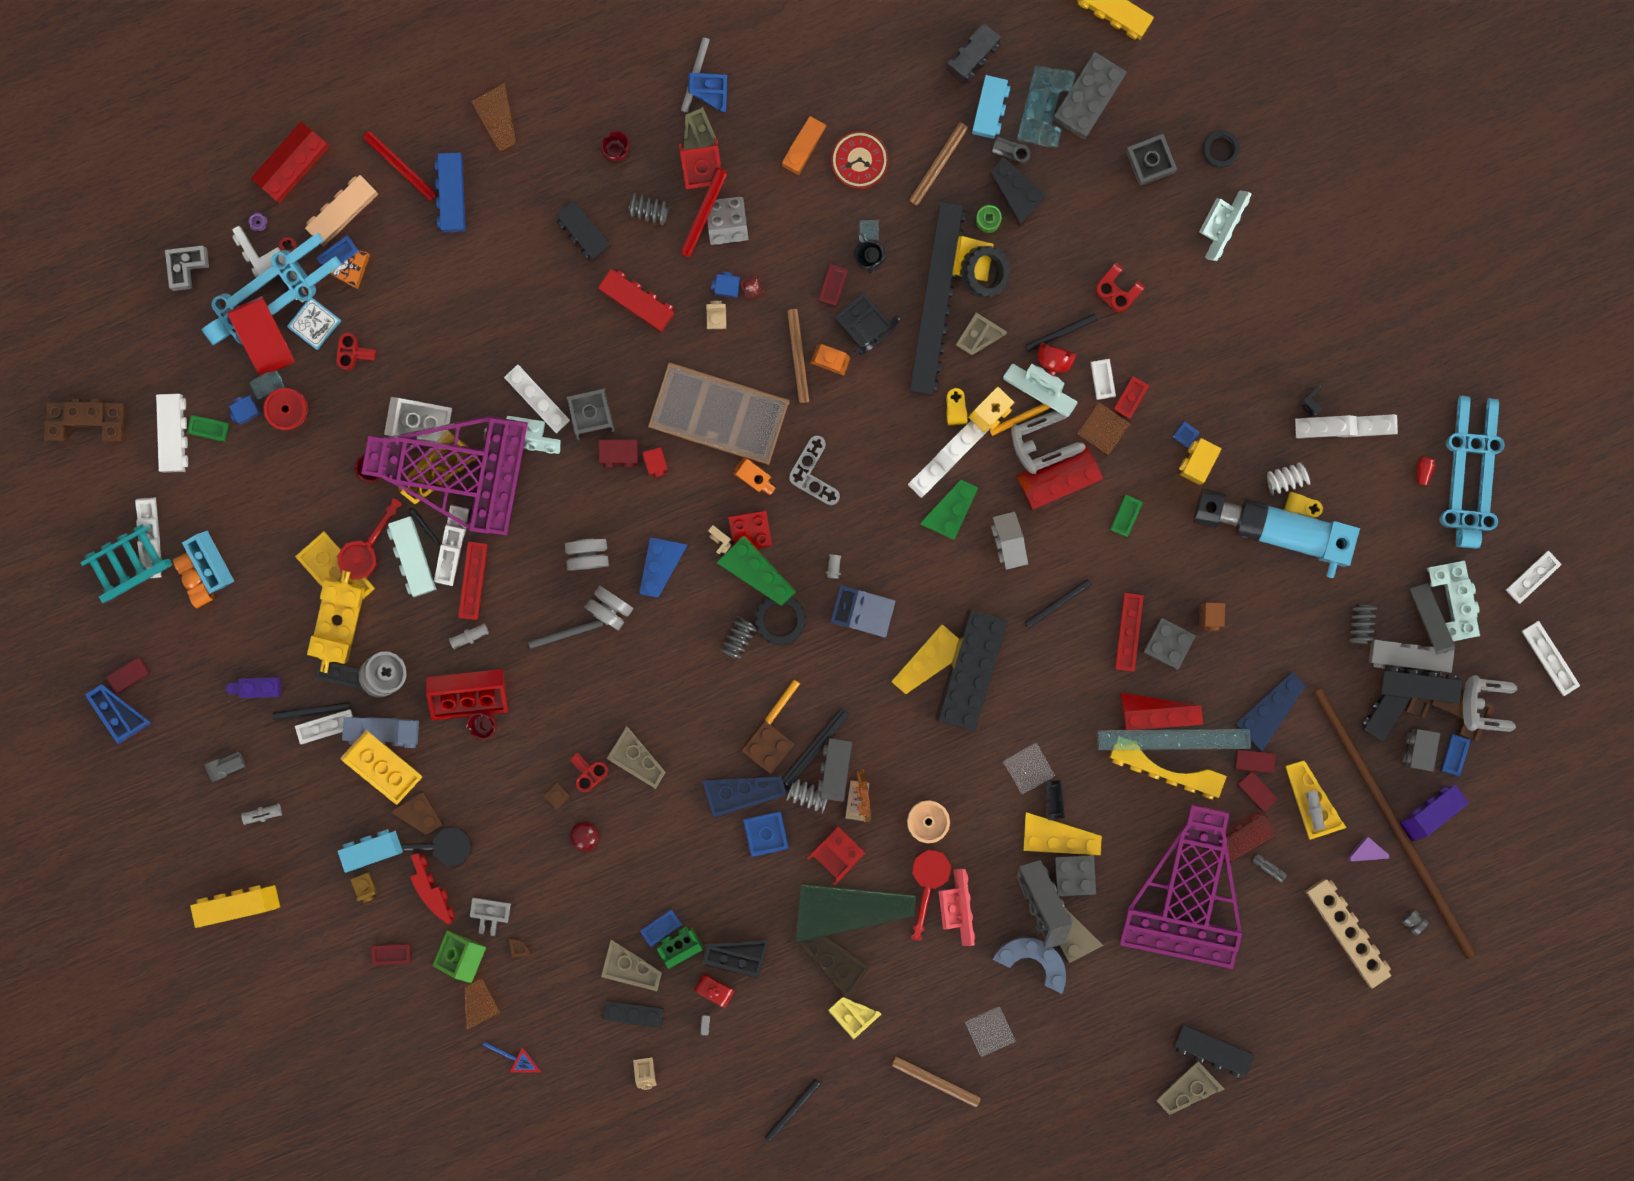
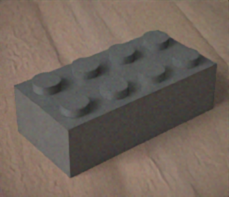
[1053,52,1127,140]

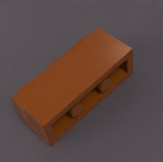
[1199,603,1225,631]

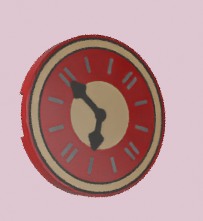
[831,131,888,189]

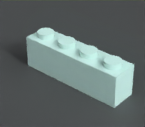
[387,517,437,597]

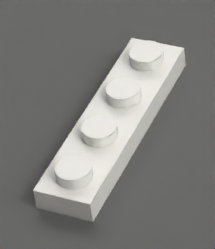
[504,365,570,434]
[1521,621,1580,696]

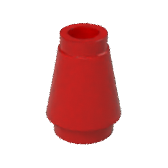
[1417,456,1436,485]

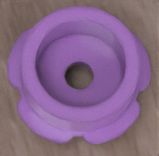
[248,213,268,231]

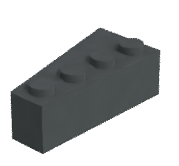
[1017,860,1072,950]

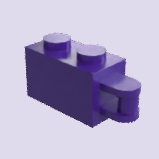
[226,677,282,698]

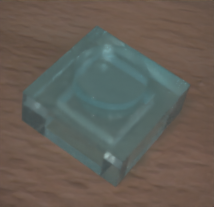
[859,220,879,240]

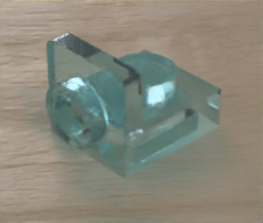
[249,371,284,400]

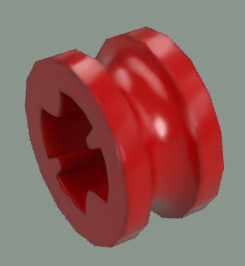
[279,237,298,253]

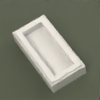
[1090,359,1116,400]

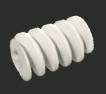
[1267,463,1310,496]

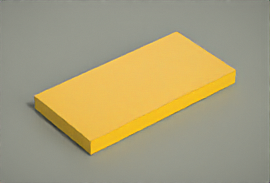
[295,531,375,600]
[340,730,423,805]

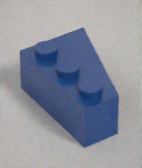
[85,684,151,745]

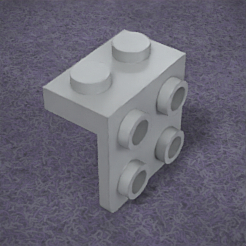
[707,197,749,245]

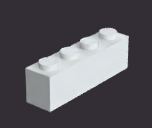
[156,394,188,473]

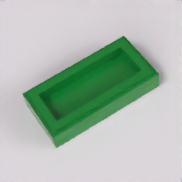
[187,415,230,442]
[1110,495,1143,537]

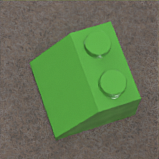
[433,930,486,983]

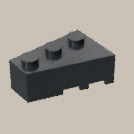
[945,23,1001,84]
[990,157,1046,227]
[702,940,768,979]

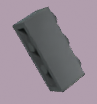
[818,738,852,802]

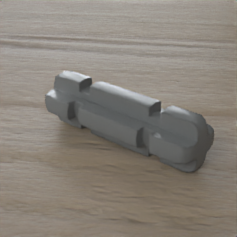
[1252,854,1287,882]

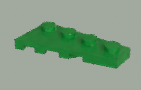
[717,536,796,605]

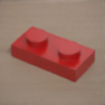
[1113,376,1149,419]

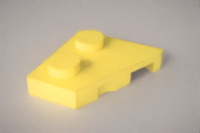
[828,997,881,1039]

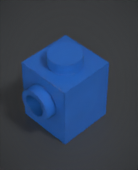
[711,272,740,298]
[229,396,261,425]

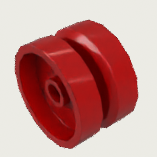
[264,388,309,430]

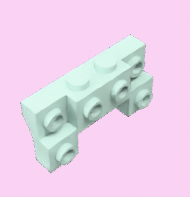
[1427,561,1480,641]

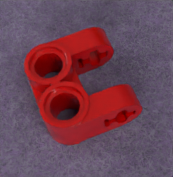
[1095,262,1145,312]

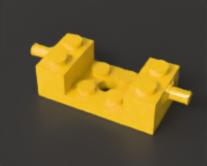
[307,570,365,673]

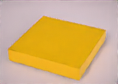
[952,236,994,282]

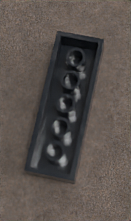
[935,610,1008,732]

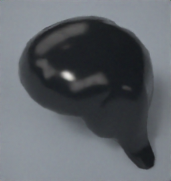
[854,234,886,274]

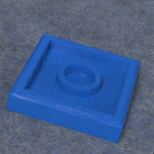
[743,811,789,857]

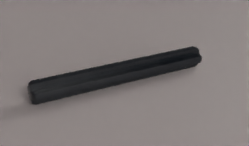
[782,708,850,786]

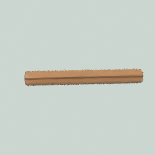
[910,122,968,206]
[787,309,809,403]
[892,1057,981,1107]

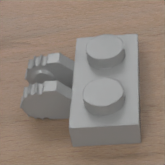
[470,898,511,936]

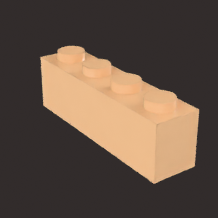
[305,175,378,247]

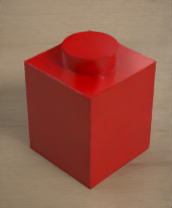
[643,447,668,478]

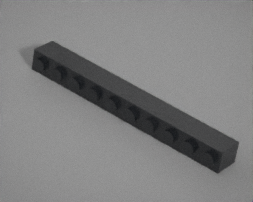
[909,202,966,396]

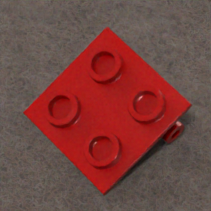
[728,510,772,549]

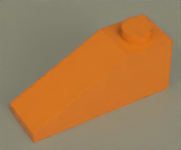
[782,116,827,175]

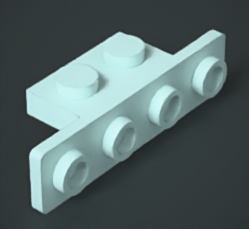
[1199,190,1251,261]
[1003,364,1077,417]
[484,416,561,454]

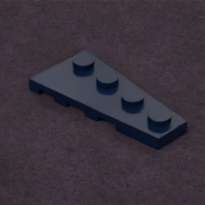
[1235,672,1305,752]
[702,777,787,817]

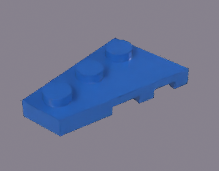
[639,537,688,598]

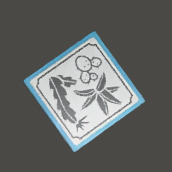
[287,297,341,350]

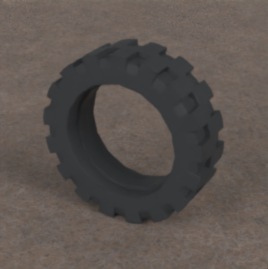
[960,246,1011,297]
[755,597,806,645]

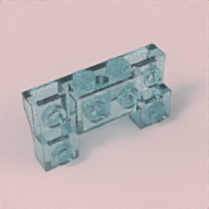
[1017,66,1076,148]

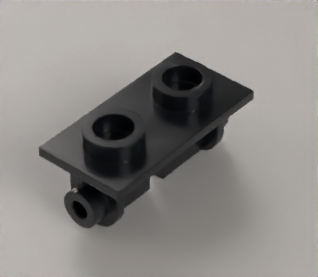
[1042,780,1065,820]

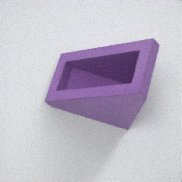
[1348,836,1389,861]

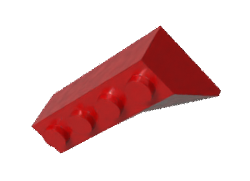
[1121,693,1203,731]

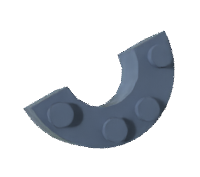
[342,717,419,748]
[992,936,1066,994]

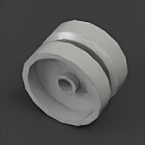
[565,538,609,570]
[584,585,634,631]
[359,652,406,697]

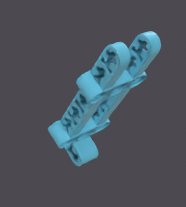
[202,233,341,345]
[1439,396,1505,549]

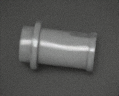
[825,554,841,579]

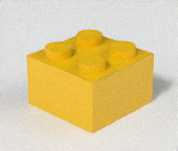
[1179,438,1222,485]

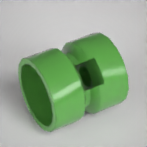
[976,205,1002,233]

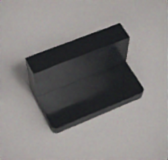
[1298,384,1322,417]

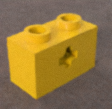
[968,387,1014,433]

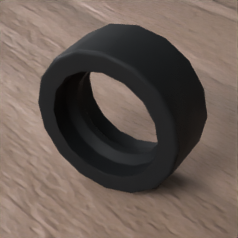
[1202,130,1240,168]

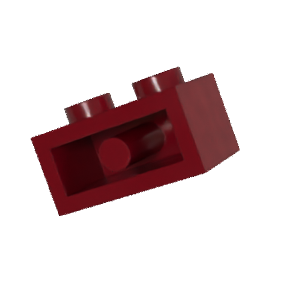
[599,440,638,468]

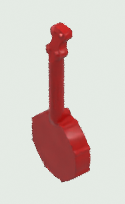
[337,498,402,581]
[911,849,951,940]

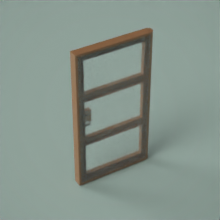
[648,362,790,465]

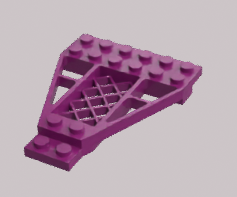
[361,416,528,535]
[1120,804,1242,969]

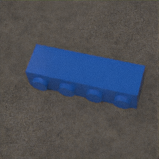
[435,153,466,233]

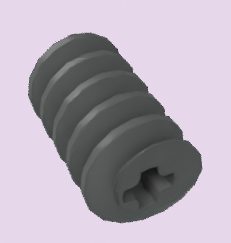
[628,192,670,225]
[1349,604,1377,645]
[719,616,757,659]

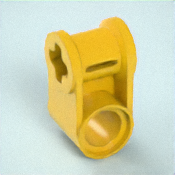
[946,388,967,426]
[1284,492,1323,518]

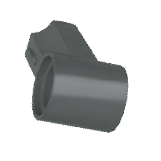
[992,137,1030,165]
[204,752,246,783]

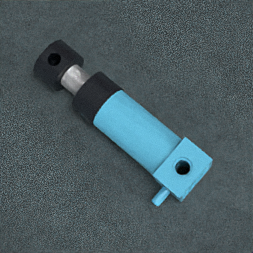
[1193,488,1360,578]

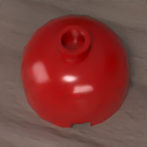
[1037,343,1077,376]

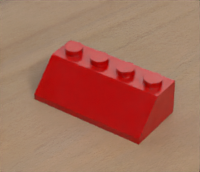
[251,122,330,204]
[1016,445,1103,511]
[426,669,508,720]

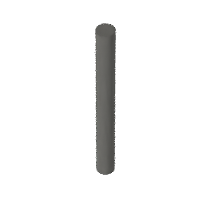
[528,619,604,649]

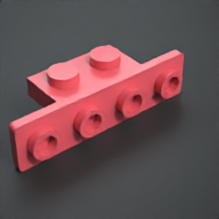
[939,869,975,946]

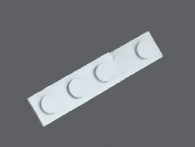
[232,226,308,302]
[1295,414,1398,438]
[908,421,989,498]

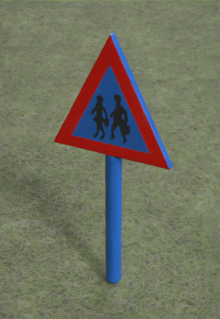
[483,1042,541,1072]

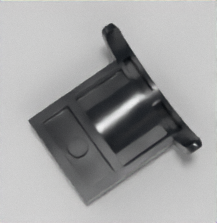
[835,293,900,355]

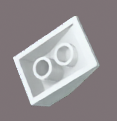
[384,397,452,442]

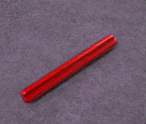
[363,131,437,201]
[681,168,727,257]

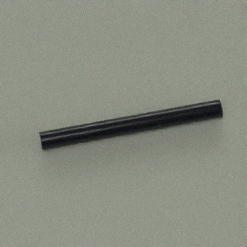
[1025,314,1097,352]
[1025,579,1092,628]
[273,702,351,720]
[765,1079,821,1142]

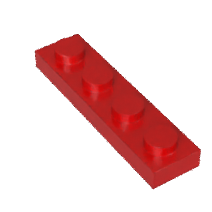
[458,542,488,620]
[1115,593,1144,672]

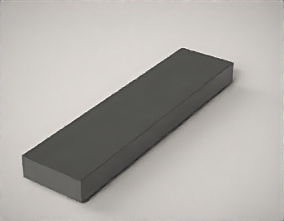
[1410,583,1455,655]

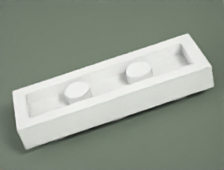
[1506,551,1562,604]
[295,709,353,745]

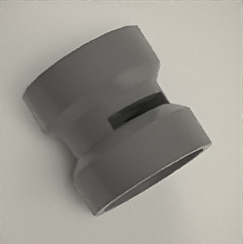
[1402,909,1429,936]

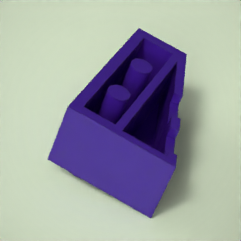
[1400,785,1469,841]

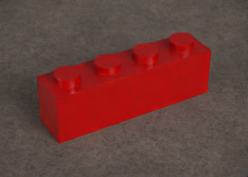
[598,269,675,333]

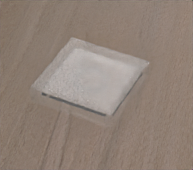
[1003,743,1055,795]
[965,1006,1016,1057]

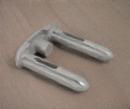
[1011,410,1085,474]
[1463,675,1517,732]

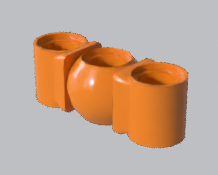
[173,552,215,608]

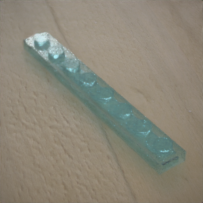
[1097,729,1251,750]

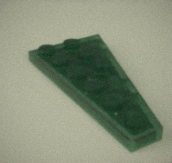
[796,885,916,943]

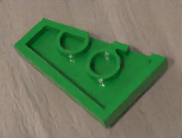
[920,480,978,540]

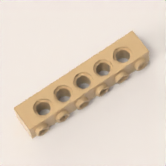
[1305,878,1391,989]

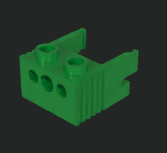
[657,926,703,969]

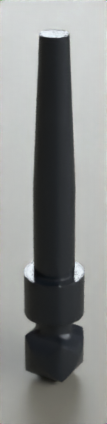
[408,508,440,546]

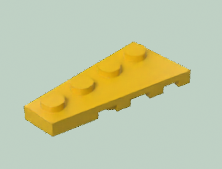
[891,624,959,694]
[1285,760,1346,840]
[1023,812,1102,855]

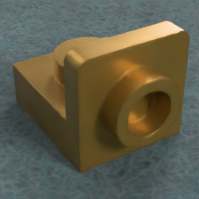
[351,872,378,903]

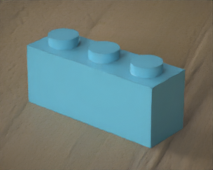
[972,75,1010,139]
[182,531,234,594]
[338,829,403,873]

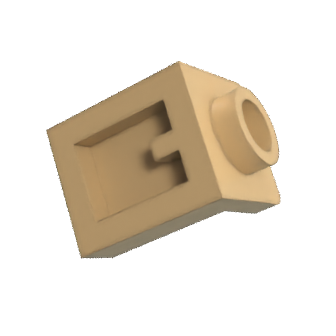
[706,301,726,329]
[709,525,732,555]
[633,1058,657,1090]

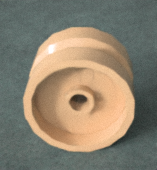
[907,800,950,843]

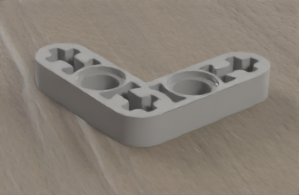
[789,436,840,505]

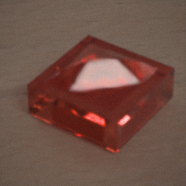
[740,275,765,300]

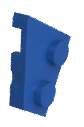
[688,73,727,112]

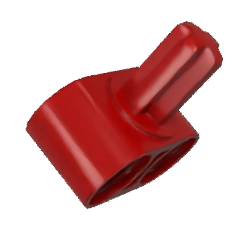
[337,333,376,371]
[570,753,609,792]
[694,973,735,1008]

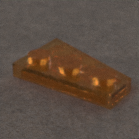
[471,83,516,152]

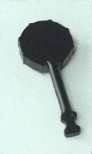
[400,828,471,866]

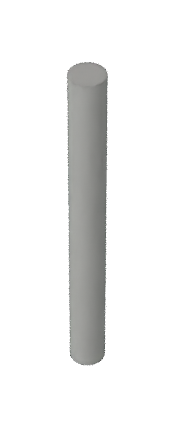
[681,37,710,113]

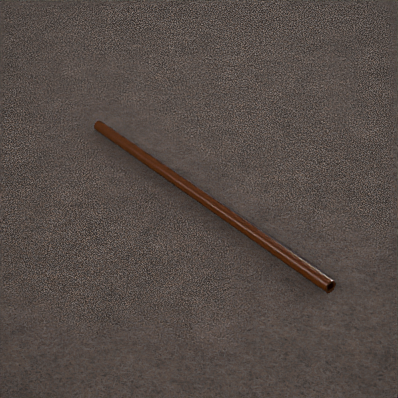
[1314,687,1476,959]

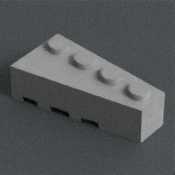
[1369,640,1455,676]

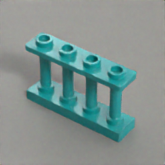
[80,524,173,603]

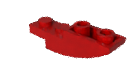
[410,852,455,924]

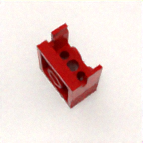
[679,137,724,189]
[807,826,866,885]

